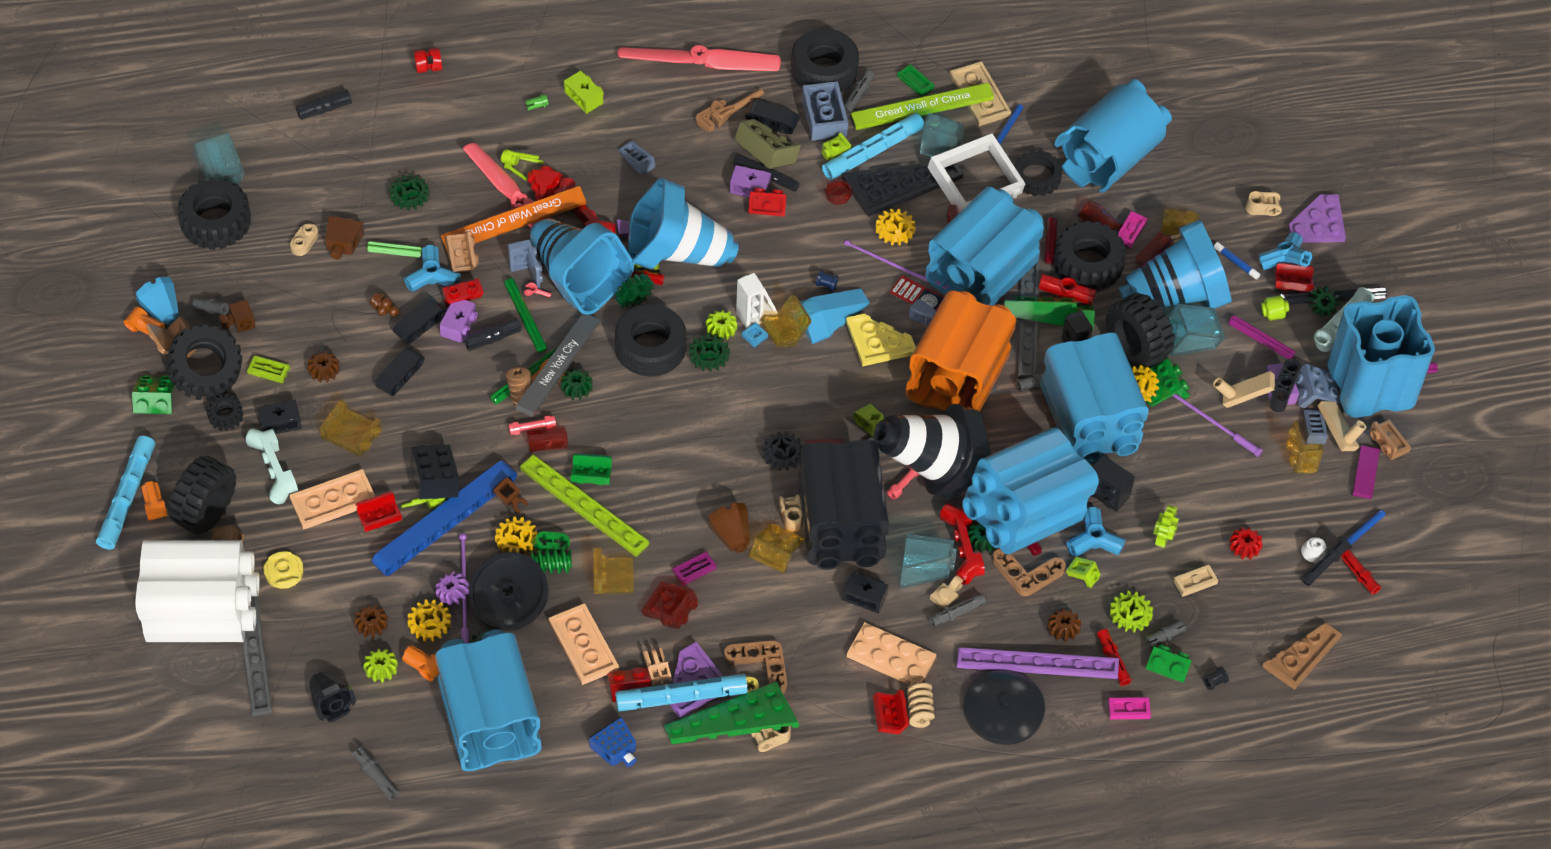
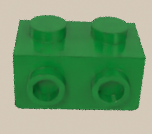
[571,453,612,485]
[1146,644,1192,683]

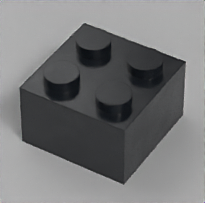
[1091,455,1135,512]

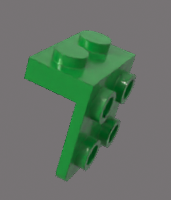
[1147,358,1190,407]
[132,375,176,414]

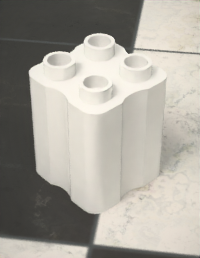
[136,540,260,642]

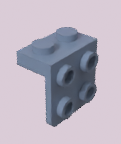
[508,239,543,289]
[1296,364,1341,408]

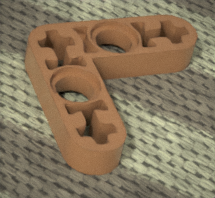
[992,549,1066,596]
[724,641,787,694]

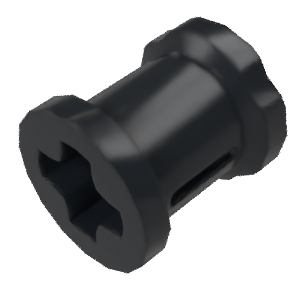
[1202,666,1229,690]

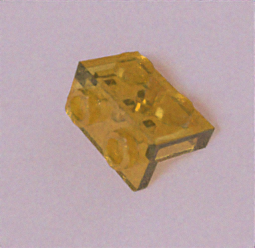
[1161,208,1200,235]

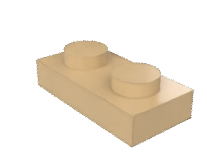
[1173,565,1218,597]

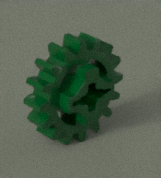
[389,174,430,211]
[615,273,654,308]
[689,333,730,372]

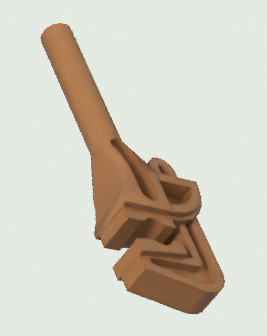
[696,88,764,132]

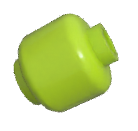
[1261,295,1289,321]

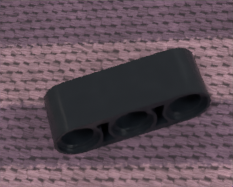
[745,100,800,135]
[393,298,446,344]
[375,347,425,396]
[1269,359,1301,412]

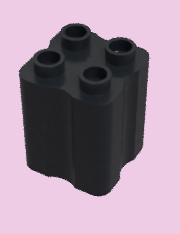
[798,440,889,570]

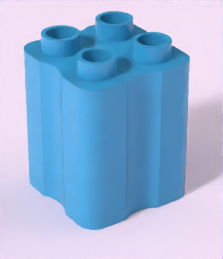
[925,186,1044,305]
[1327,295,1435,418]
[1040,333,1149,464]
[963,427,1099,555]
[435,629,541,771]

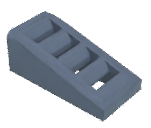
[618,141,656,175]
[909,299,936,326]
[1303,410,1327,444]

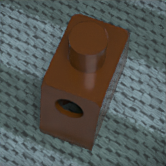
[326,216,364,260]

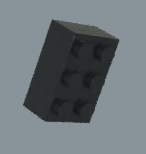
[410,444,459,500]

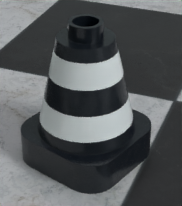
[874,404,991,499]

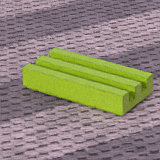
[247,355,290,384]

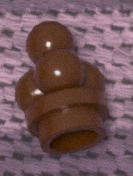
[369,292,400,317]

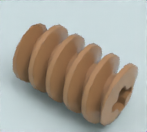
[506,367,532,407]

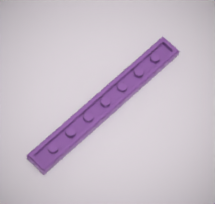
[957,647,1119,679]

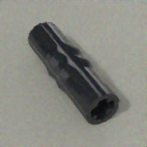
[296,89,352,120]
[463,317,522,352]

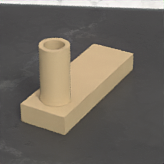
[1213,371,1275,408]
[1318,401,1366,451]

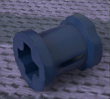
[816,270,839,292]

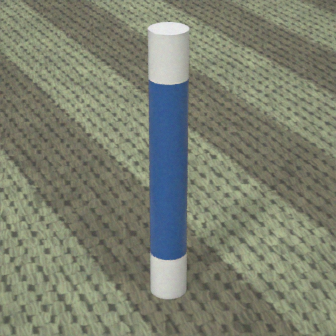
[1214,242,1261,280]

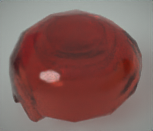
[824,180,852,205]

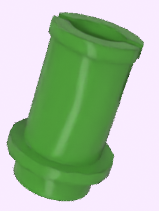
[525,94,549,111]

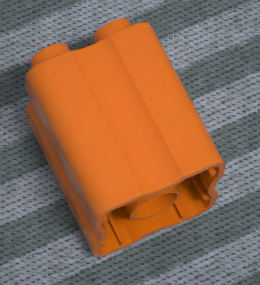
[905,291,1016,412]

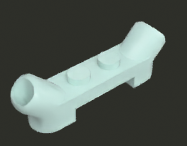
[1314,287,1375,352]
[246,428,298,504]

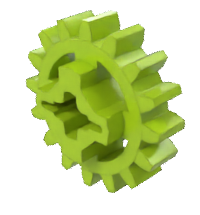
[1153,505,1179,548]
[1110,591,1153,633]

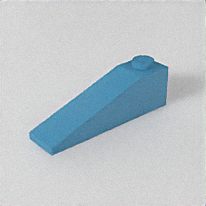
[795,289,870,344]

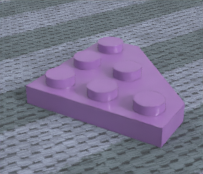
[1288,194,1346,243]
[670,642,723,719]

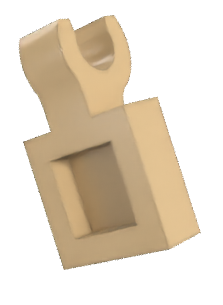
[930,576,963,609]

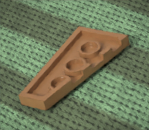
[1262,623,1342,690]

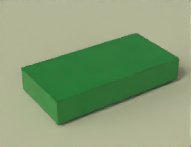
[897,64,935,97]

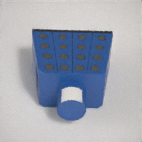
[589,716,637,767]

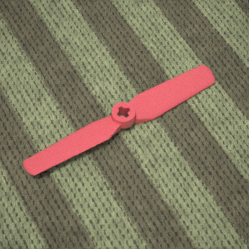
[617,45,781,71]
[463,143,552,228]

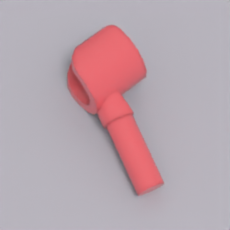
[524,282,551,297]

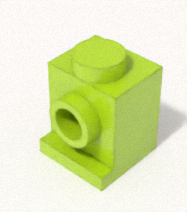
[822,133,851,161]

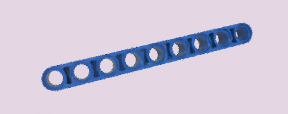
[372,460,517,576]

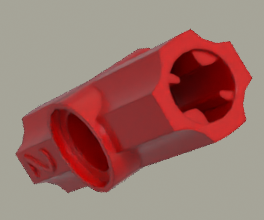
[1038,274,1097,305]

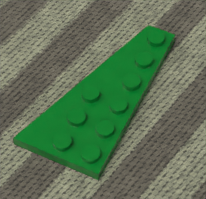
[664,682,799,744]

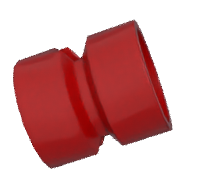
[414,47,442,74]

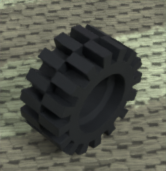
[207,394,243,431]

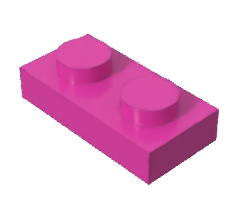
[1118,211,1148,248]
[1108,697,1151,720]

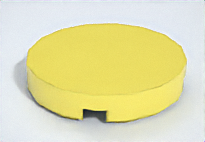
[264,551,304,589]

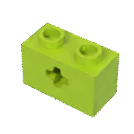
[564,71,604,114]

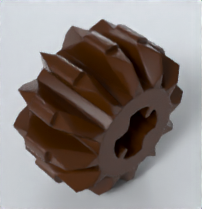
[307,351,340,383]
[354,604,388,639]
[1047,608,1081,643]

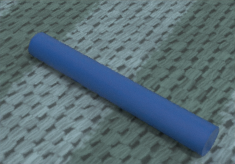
[996,104,1024,145]
[1346,510,1386,545]

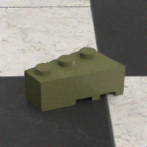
[735,119,801,169]

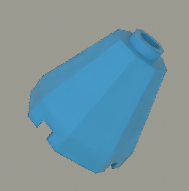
[136,277,179,325]

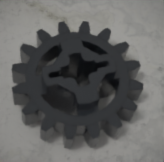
[762,431,804,471]

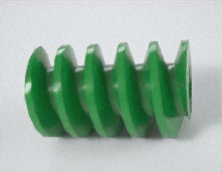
[531,548,572,574]

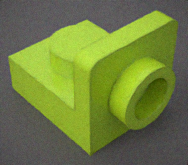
[1066,557,1100,588]

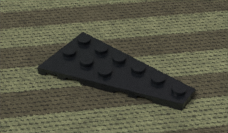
[842,163,964,217]

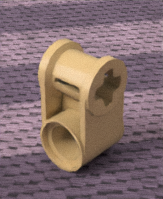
[1245,191,1282,216]
[779,494,802,532]
[751,726,791,752]

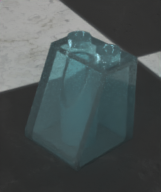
[920,113,965,157]
[193,133,245,183]
[1168,304,1226,357]
[900,534,957,588]

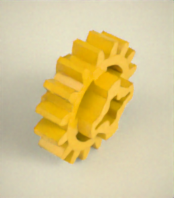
[876,209,916,245]
[1133,365,1159,402]
[495,516,538,555]
[407,600,451,642]

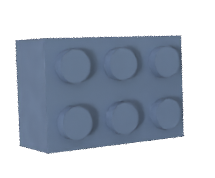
[802,81,848,141]

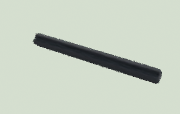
[1279,287,1387,304]

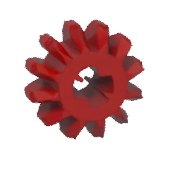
[1229,527,1263,560]

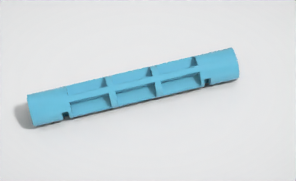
[822,113,924,180]
[96,436,156,549]
[616,673,747,712]

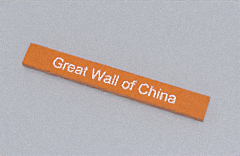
[441,186,587,253]

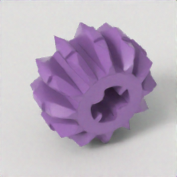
[435,571,469,607]

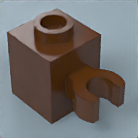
[219,299,256,333]
[493,477,528,514]

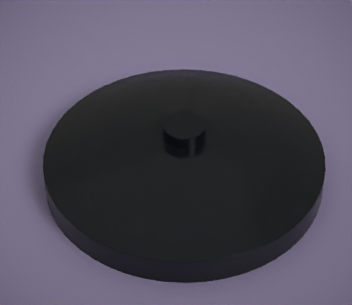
[469,552,549,631]
[964,670,1045,745]

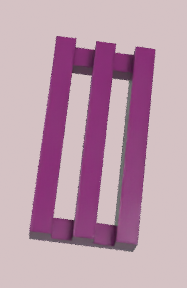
[672,551,717,586]

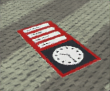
[889,275,944,311]

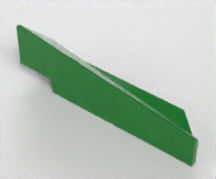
[1004,296,1095,331]

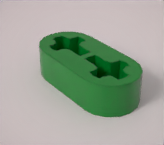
[532,531,570,553]

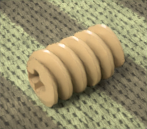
[907,683,935,728]

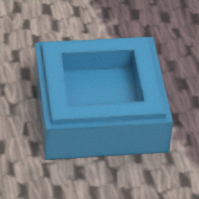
[741,322,768,347]

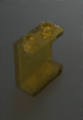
[320,400,382,457]

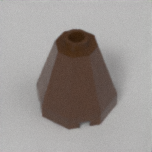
[707,503,750,553]

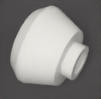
[1301,537,1327,563]

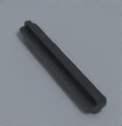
[733,155,800,192]

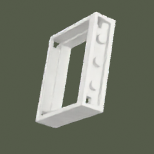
[928,134,1025,214]

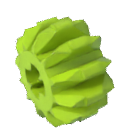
[706,310,738,341]
[363,648,398,683]

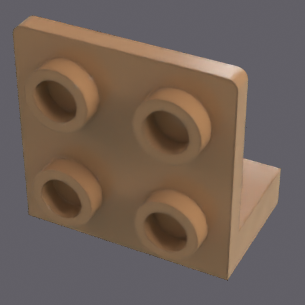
[145,316,196,360]

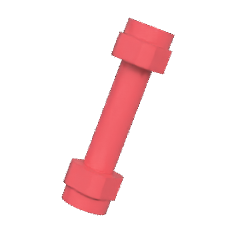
[508,415,556,435]
[887,468,920,500]

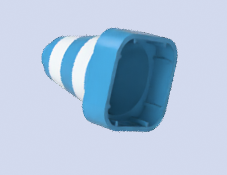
[628,178,739,270]

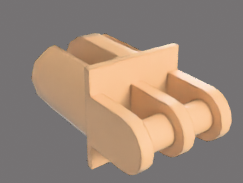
[643,647,672,685]

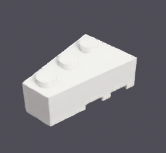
[736,273,780,329]

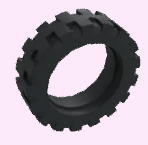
[1015,150,1063,196]

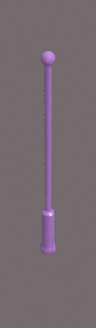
[844,240,950,289]
[1173,394,1263,457]
[459,533,469,643]

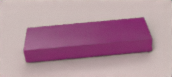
[1352,445,1380,499]

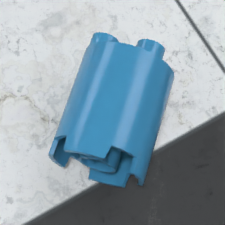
[1055,79,1172,193]

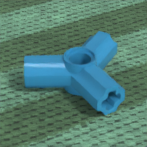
[1258,232,1312,270]
[404,245,461,292]
[1066,507,1126,557]

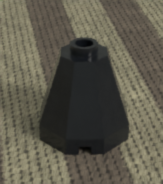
[309,672,356,722]

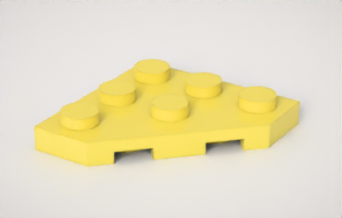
[846,314,916,366]

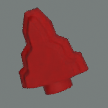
[528,166,564,201]

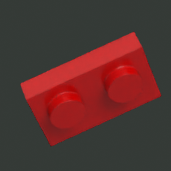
[748,188,787,217]
[1274,262,1314,293]
[442,278,484,307]
[356,491,402,532]
[607,667,651,702]
[873,690,909,735]

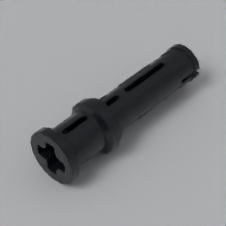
[1300,536,1352,586]

